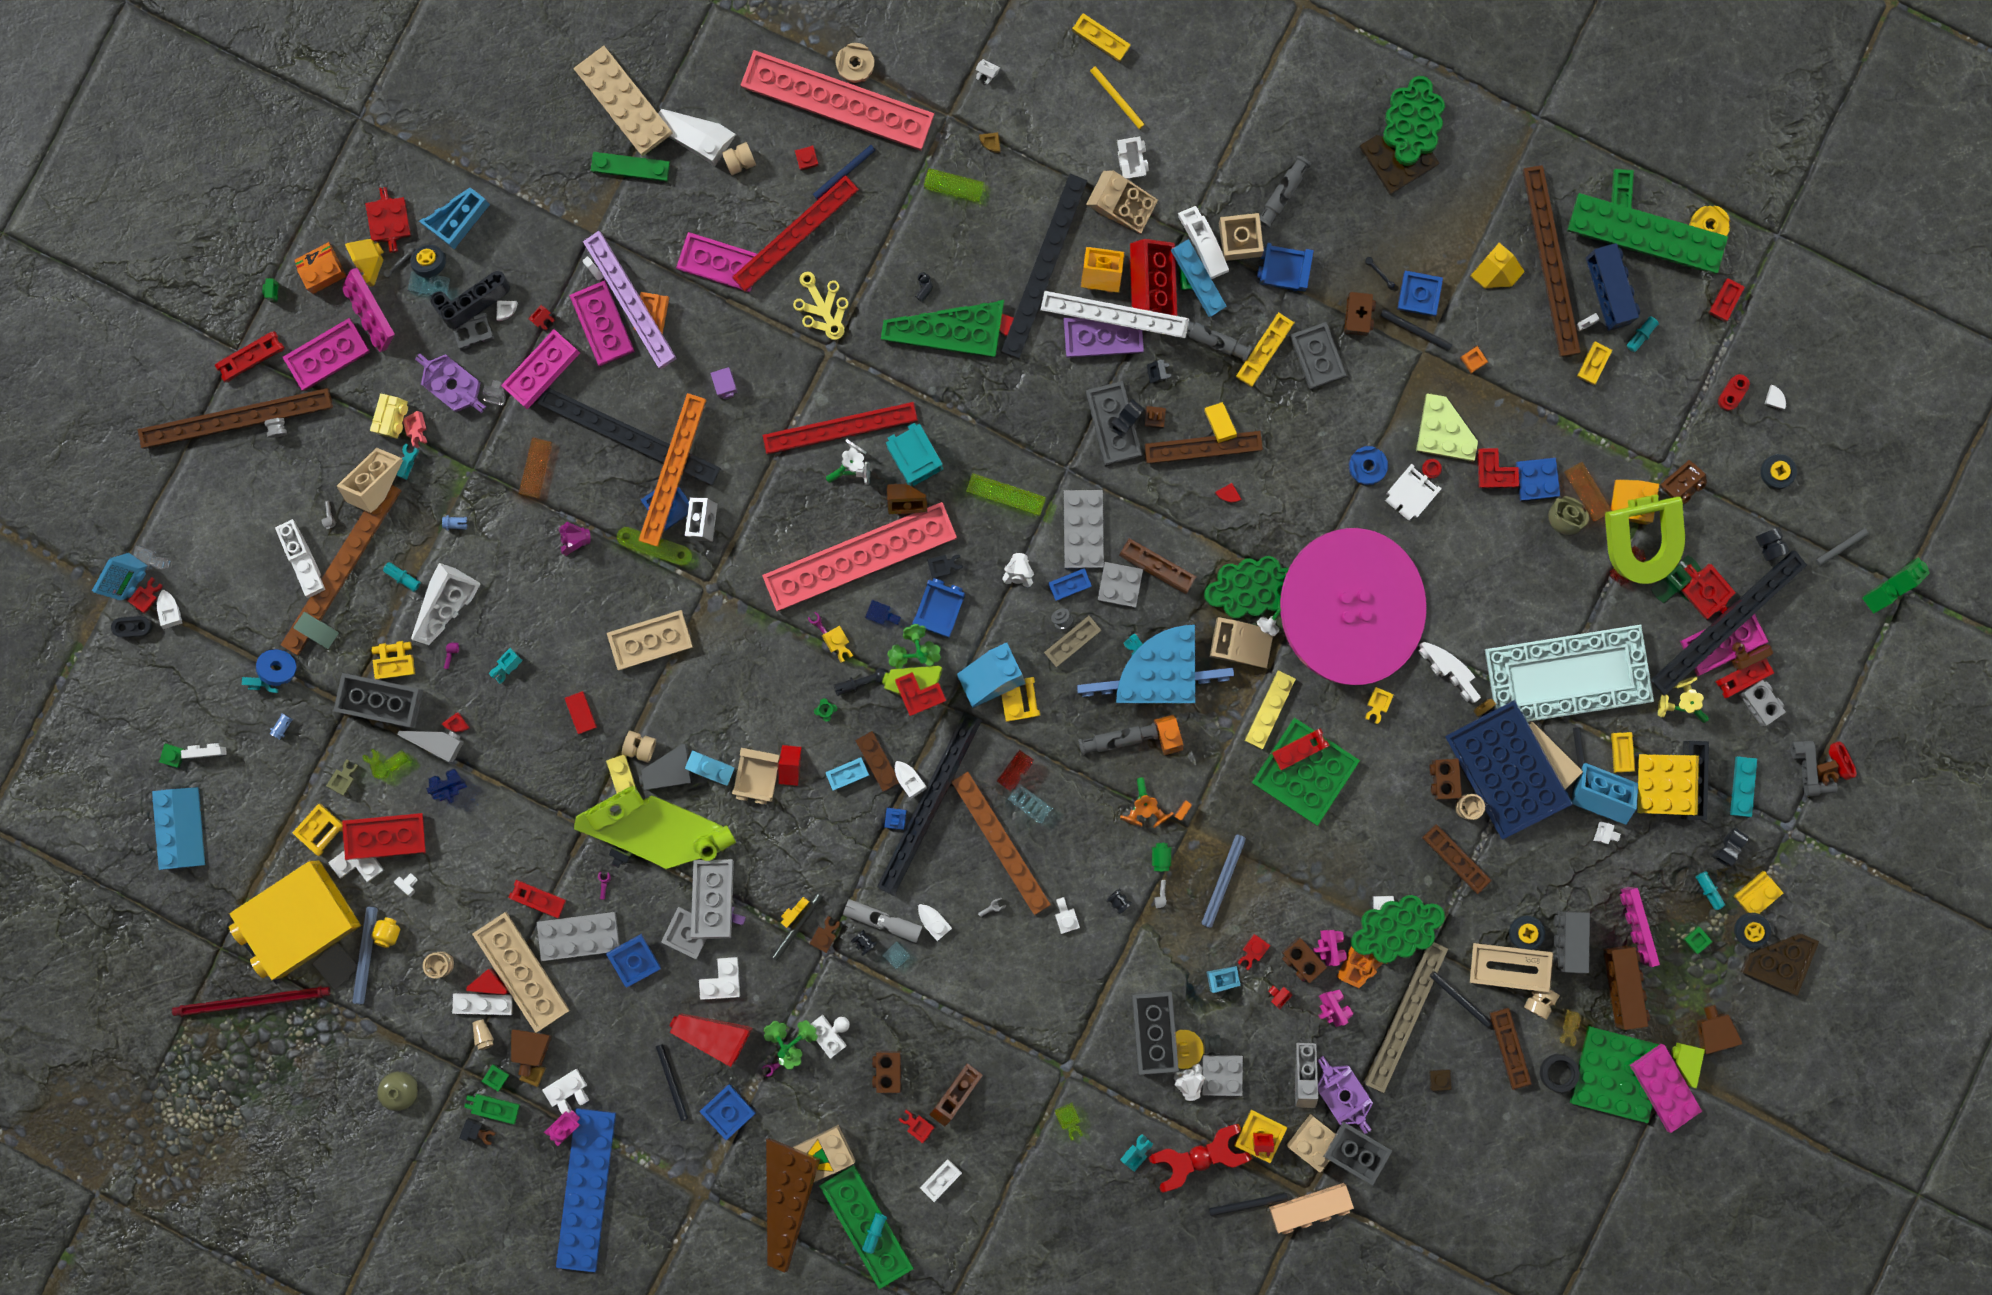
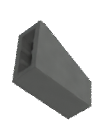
[639,744,693,790]

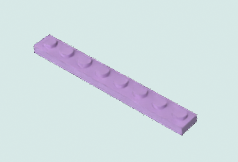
[583,231,677,369]

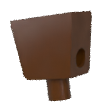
[1697,1005,1742,1054]
[511,1029,552,1077]

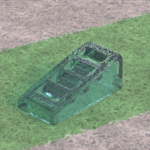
[1008,784,1052,823]

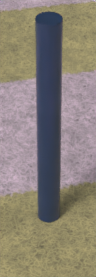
[812,145,876,200]

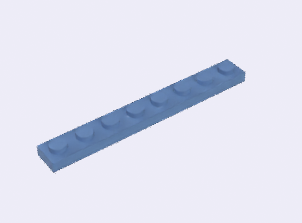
[1077,668,1234,697]

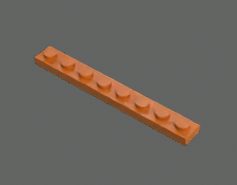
[638,393,706,547]

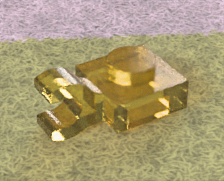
[1560,1010,1581,1046]

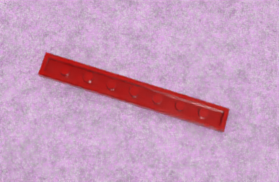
[732,175,859,292]
[762,402,918,455]

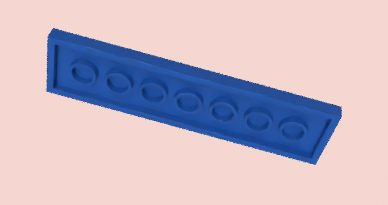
[556,1108,616,1272]

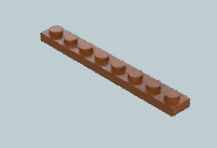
[952,772,1051,915]

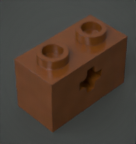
[1344,292,1376,336]

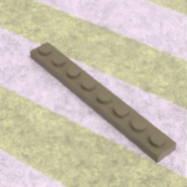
[1365,943,1448,1093]

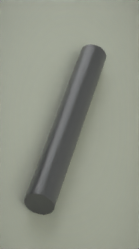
[1816,528,1869,566]

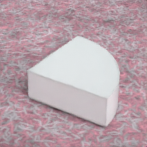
[583,256,604,280]
[496,301,518,321]
[1575,313,1599,331]
[1765,385,1786,410]

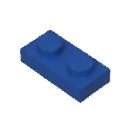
[1048,568,1092,601]

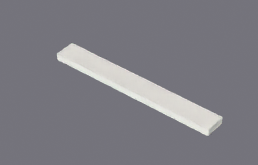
[1041,291,1189,338]

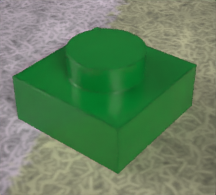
[262,278,279,302]
[159,743,185,768]
[1683,926,1712,954]
[482,1064,510,1092]

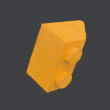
[1081,247,1124,292]
[1610,480,1659,525]

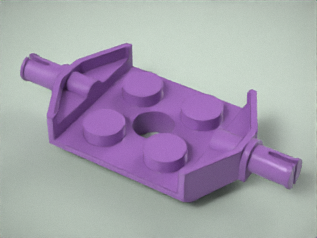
[415,354,486,413]
[1317,1056,1373,1134]

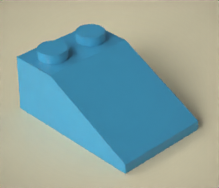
[957,643,1026,708]

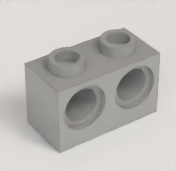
[1739,680,1786,726]

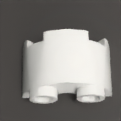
[1117,137,1149,178]

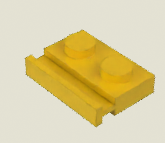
[1733,871,1783,914]

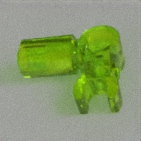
[362,749,409,780]

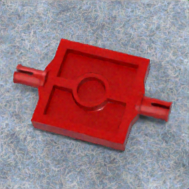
[365,187,411,253]
[1681,564,1736,619]

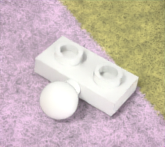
[810,1015,850,1059]

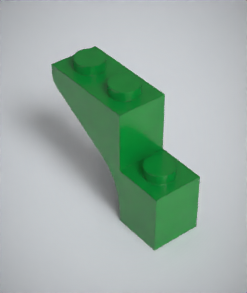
[1862,557,1930,614]

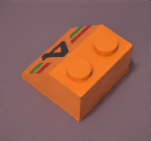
[295,242,347,294]

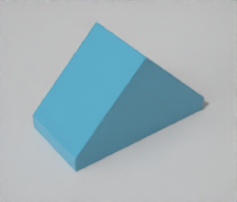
[1207,966,1240,993]

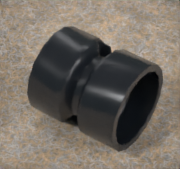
[1755,527,1790,561]

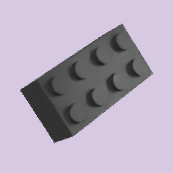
[333,673,424,728]
[1131,990,1179,1075]

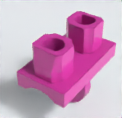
[1313,930,1347,966]
[1318,990,1353,1027]
[544,1111,580,1146]

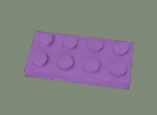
[1064,317,1144,358]

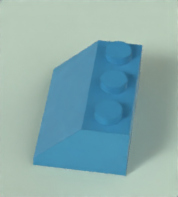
[1571,763,1638,825]

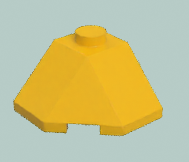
[345,239,383,287]
[1470,243,1525,289]

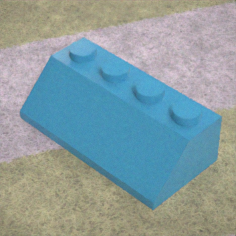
[152,787,205,870]

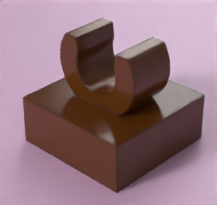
[1144,406,1166,428]
[1817,760,1839,786]

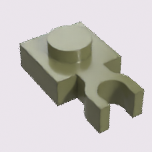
[326,759,359,796]

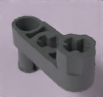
[1790,741,1837,797]

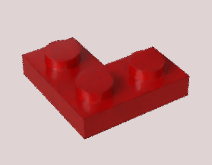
[1478,448,1519,488]
[895,672,946,716]

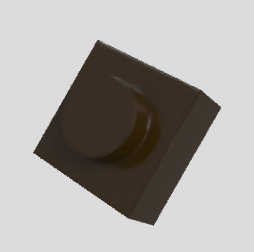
[1429,1069,1451,1091]

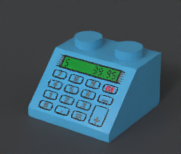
[92,553,148,600]

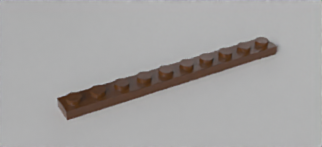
[1522,165,1580,357]
[137,388,333,449]

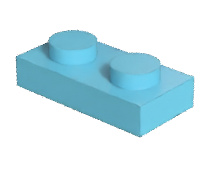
[825,757,869,791]

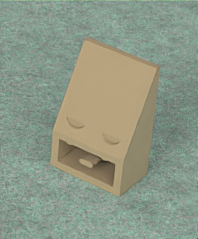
[1086,171,1158,234]
[1209,617,1273,668]

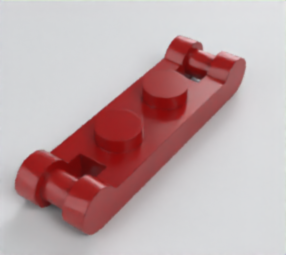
[214,331,285,383]

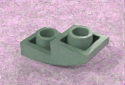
[293,612,339,649]

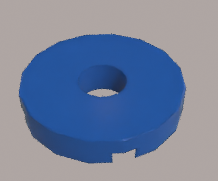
[1349,446,1388,485]
[255,649,296,686]

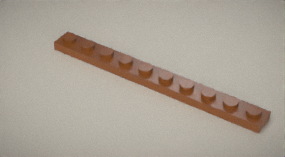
[281,485,402,655]

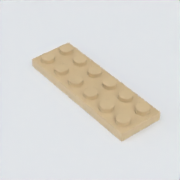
[573,46,673,157]
[472,912,570,1033]

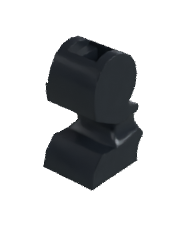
[1109,399,1145,438]
[1711,827,1749,867]

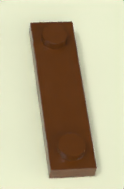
[1119,538,1196,594]
[1422,824,1492,894]
[1489,1008,1532,1090]

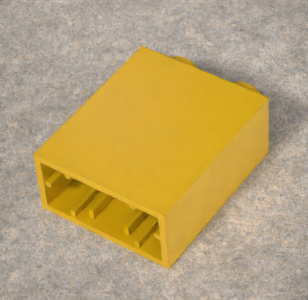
[229,860,362,980]

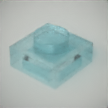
[883,942,910,969]

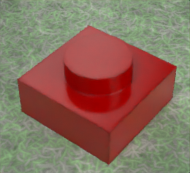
[795,146,819,171]

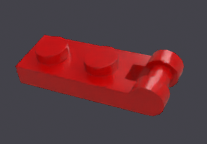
[1715,658,1774,699]
[1272,728,1330,770]
[508,879,566,918]

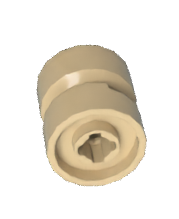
[722,142,756,176]
[622,731,656,763]
[1455,794,1485,820]
[423,952,454,978]
[1524,990,1560,1020]

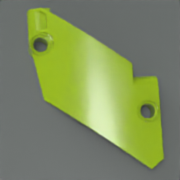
[574,786,737,869]

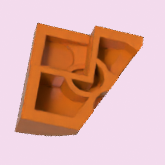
[1337,946,1387,988]

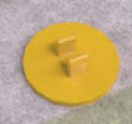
[1175,1030,1203,1069]

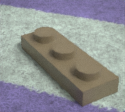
[1044,616,1101,668]

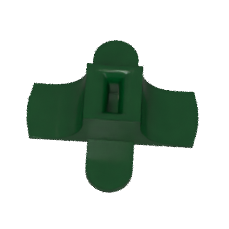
[1651,555,1701,603]

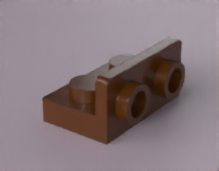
[1660,460,1707,504]

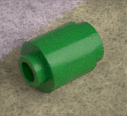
[1152,843,1171,871]

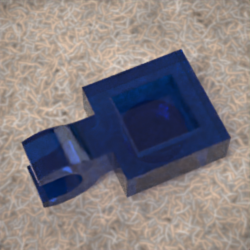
[865,600,901,625]

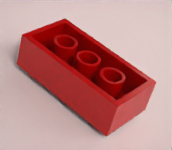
[1130,239,1177,316]

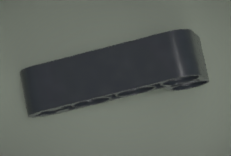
[430,271,510,329]

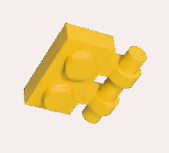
[372,641,415,680]

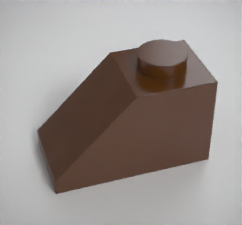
[887,484,927,514]

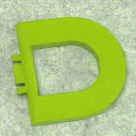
[1605,494,1685,584]

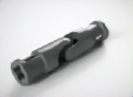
[1260,155,1311,229]
[1181,315,1252,362]
[1078,723,1158,756]

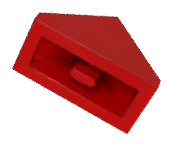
[779,745,802,786]
[466,968,509,994]

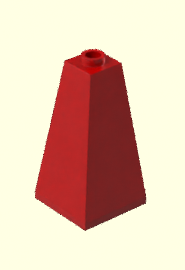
[669,1013,753,1067]

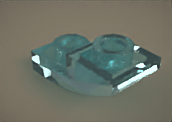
[407,271,450,296]

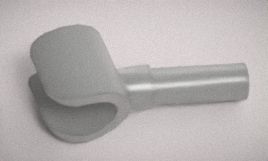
[321,501,336,529]
[1154,880,1166,908]
[978,898,1006,917]

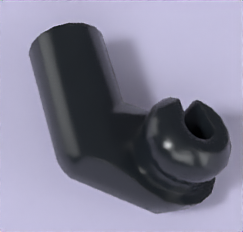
[915,272,933,302]

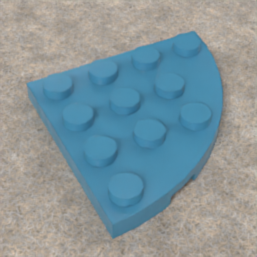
[1116,625,1195,703]

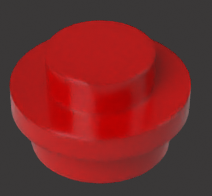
[1422,459,1442,478]

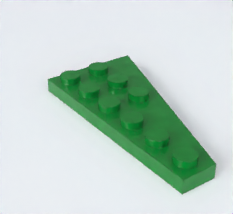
[881,300,1004,358]

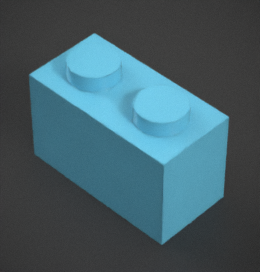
[685,750,735,786]

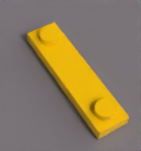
[1236,312,1294,388]

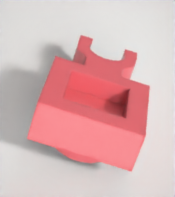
[403,411,427,448]

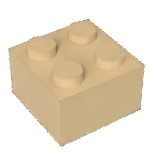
[1219,213,1264,261]
[1287,1114,1336,1173]

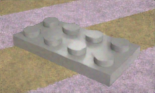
[1064,490,1104,568]
[691,859,734,939]
[537,912,620,961]

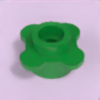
[814,698,837,722]

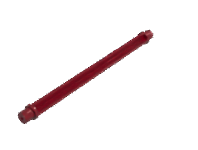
[172,986,331,1017]

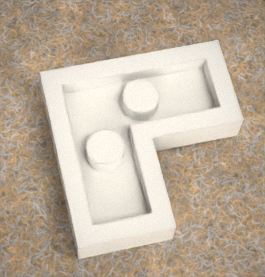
[328,851,384,882]
[699,957,740,999]

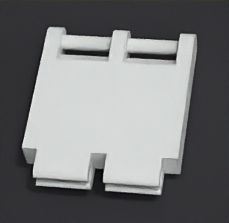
[1385,464,1441,520]

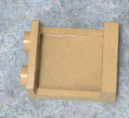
[732,748,780,804]

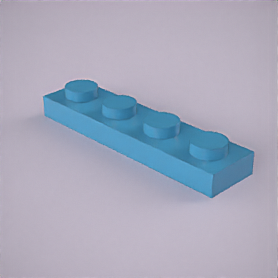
[1171,239,1227,317]

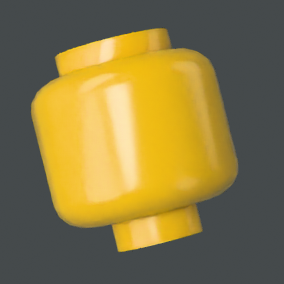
[371,917,400,948]

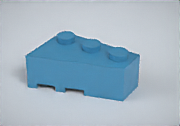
[419,188,490,249]

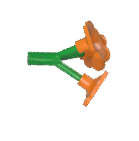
[1120,777,1174,828]

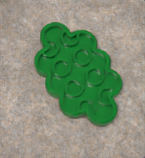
[1383,76,1445,166]
[1204,556,1289,619]
[1351,895,1445,963]

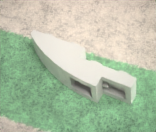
[1178,206,1229,279]
[275,519,325,598]
[1418,642,1481,703]

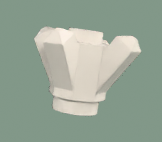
[1002,553,1034,587]
[1174,1064,1205,1101]

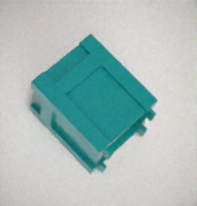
[886,423,944,487]

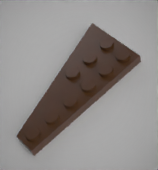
[766,1138,820,1273]

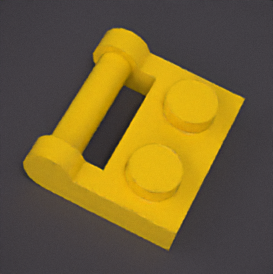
[1002,677,1041,722]
[292,804,343,856]

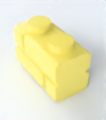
[370,394,408,439]

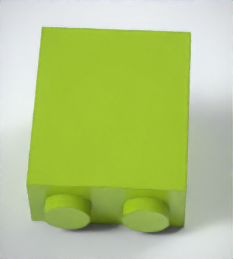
[882,666,943,695]

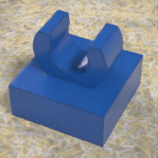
[885,808,906,829]

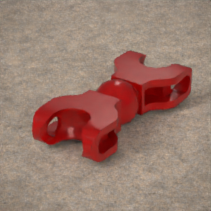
[1149,1124,1252,1192]

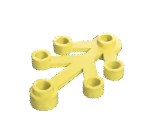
[793,272,848,340]

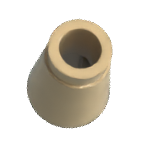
[472,1019,494,1050]

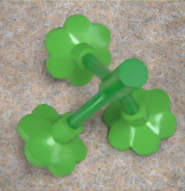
[887,624,941,669]
[764,1020,818,1070]

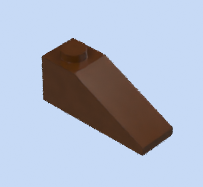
[929,1063,983,1127]

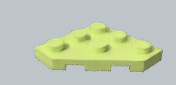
[1416,394,1478,461]

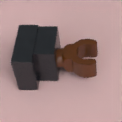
[459,1118,496,1145]

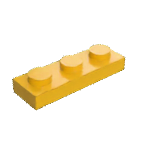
[1072,13,1131,62]

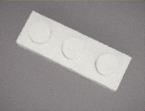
[452,993,513,1015]

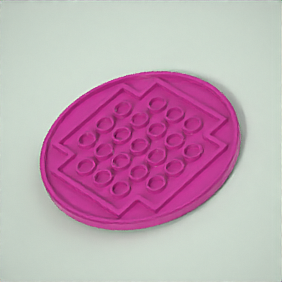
[1280,528,1426,685]

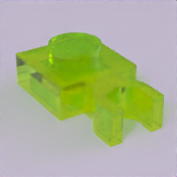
[1054,1102,1083,1141]

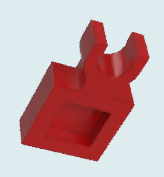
[128,577,163,614]
[1237,934,1270,970]
[899,1110,935,1144]

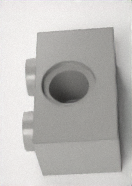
[685,498,718,542]

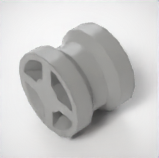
[264,418,287,438]

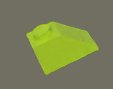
[1671,1042,1705,1088]

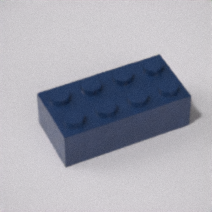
[1586,243,1640,331]

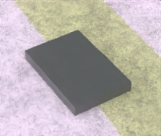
[1290,322,1347,390]

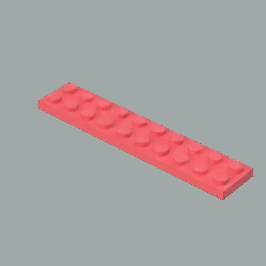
[741,50,934,151]
[762,502,957,612]

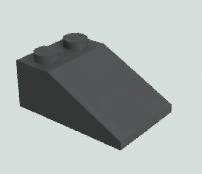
[1323,1122,1392,1185]

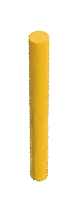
[1090,66,1145,129]

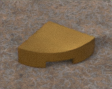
[979,132,1000,153]
[1473,699,1496,717]
[519,1067,546,1087]

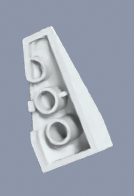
[658,109,736,167]
[411,563,480,645]

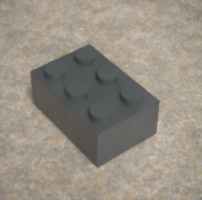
[1553,911,1590,973]

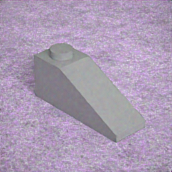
[397,731,464,762]

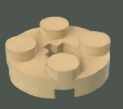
[836,43,875,83]

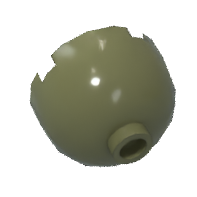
[1548,496,1589,535]
[377,1071,418,1111]

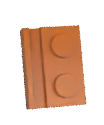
[633,292,669,334]

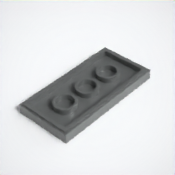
[1085,381,1142,466]

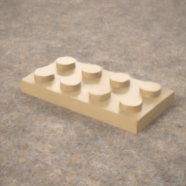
[607,610,693,670]

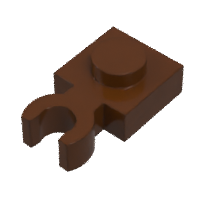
[809,916,840,953]

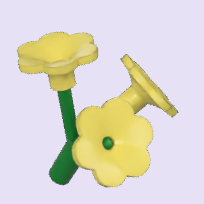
[1658,677,1709,723]

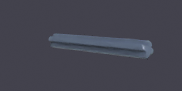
[1202,835,1246,928]
[352,907,378,1004]

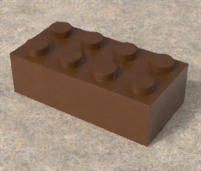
[1603,945,1650,1030]

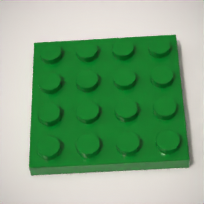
[1251,717,1360,826]
[1570,1026,1666,1123]

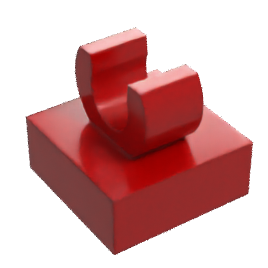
[528,305,554,330]
[1268,986,1292,1010]
[1253,1133,1274,1157]

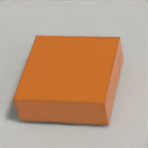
[1460,346,1488,373]
[1174,800,1192,821]

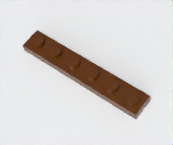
[1144,431,1263,464]

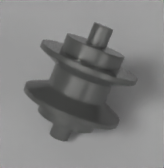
[1051,608,1073,630]

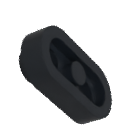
[111,616,152,638]

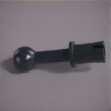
[834,668,889,696]

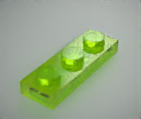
[923,168,984,202]

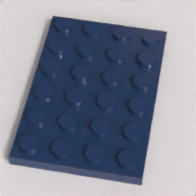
[1445,700,1573,840]

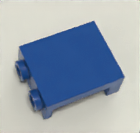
[1257,243,1314,292]
[912,578,965,638]

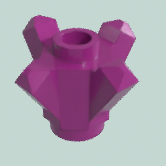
[559,521,591,556]

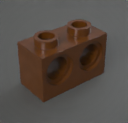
[1429,759,1462,799]
[1281,937,1327,983]
[872,1051,901,1093]

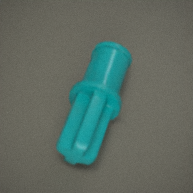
[1627,316,1659,352]
[383,562,421,592]
[1695,871,1725,910]
[862,1213,887,1254]

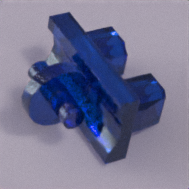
[426,769,467,804]

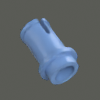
[442,515,467,531]
[270,714,293,739]

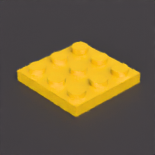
[1637,754,1699,815]

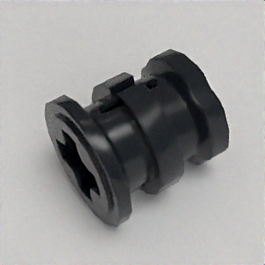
[1106,888,1132,915]
[851,929,877,956]

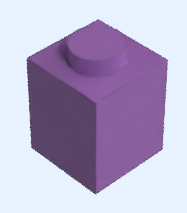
[711,367,738,399]

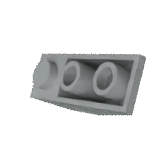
[1295,1043,1318,1108]

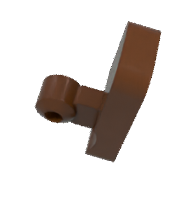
[1731,642,1773,670]

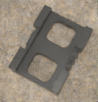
[453,313,494,351]

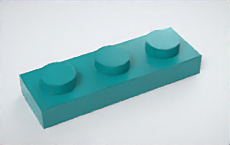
[1730,756,1757,817]

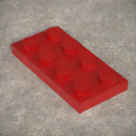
[342,813,426,860]

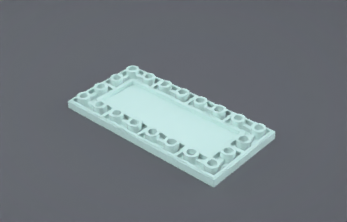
[1485,625,1654,722]

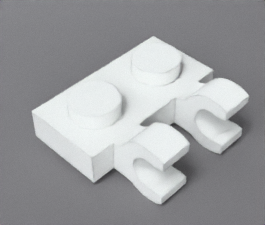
[543,1069,589,1114]

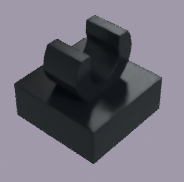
[1147,360,1171,384]
[609,845,633,868]

